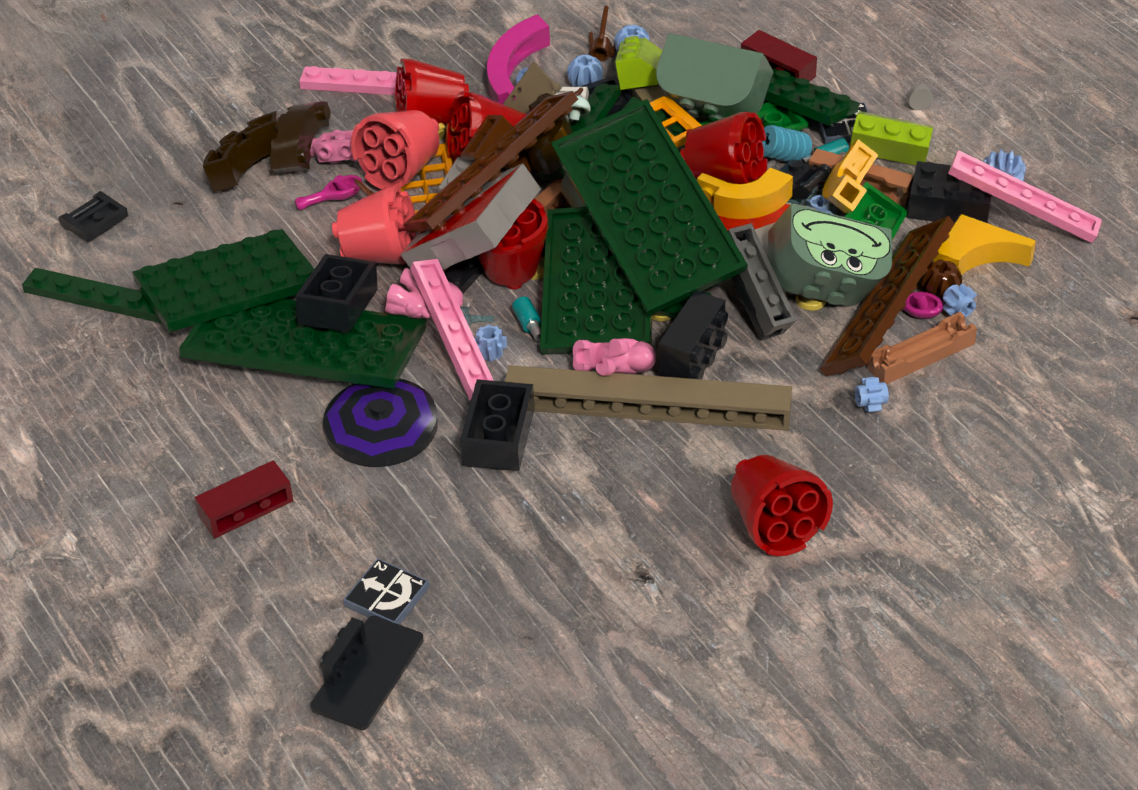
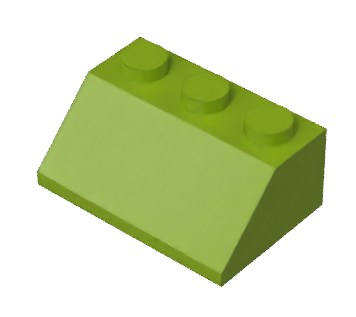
[615,36,663,90]
[850,111,934,165]

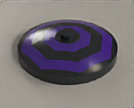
[323,378,438,467]

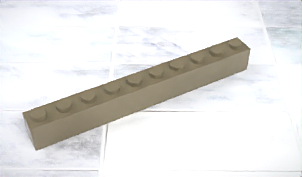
[505,365,792,431]

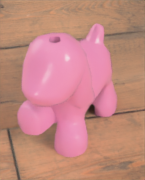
[385,268,463,319]
[573,338,656,376]

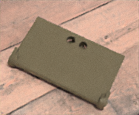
[503,61,562,114]

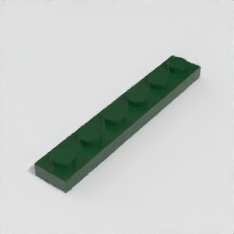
[539,84,621,180]
[22,268,163,324]

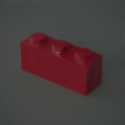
[741,30,817,81]
[194,460,294,539]

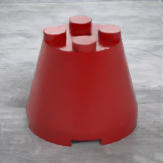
[394,58,469,126]
[446,91,527,164]
[680,112,768,184]
[477,199,548,290]
[731,455,833,556]

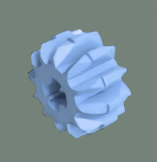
[983,149,1026,181]

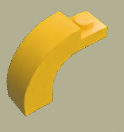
[822,139,878,213]
[697,168,793,219]

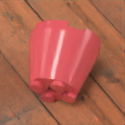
[351,110,439,189]
[332,184,416,265]

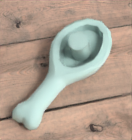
[567,95,591,122]

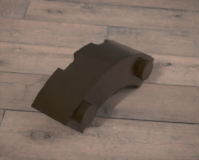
[526,93,573,175]
[270,101,331,173]
[203,111,279,192]

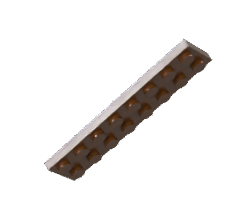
[403,91,579,233]
[819,216,955,377]

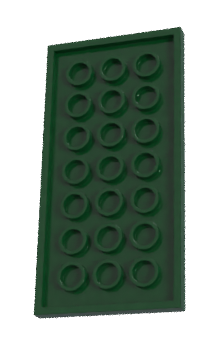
[551,99,748,316]
[179,299,427,389]

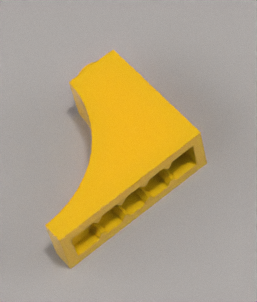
[933,214,1036,275]

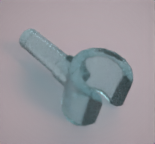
[460,307,494,326]

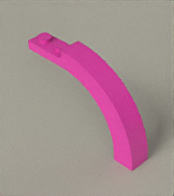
[487,14,550,104]

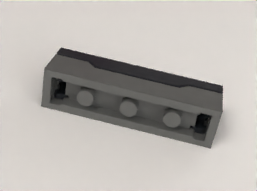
[728,223,797,341]

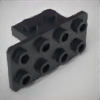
[311,616,424,730]

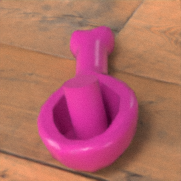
[295,175,362,210]
[902,292,943,319]

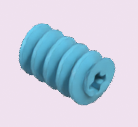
[762,125,812,162]

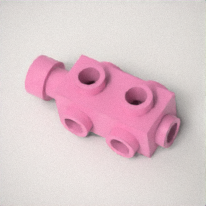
[310,130,358,164]

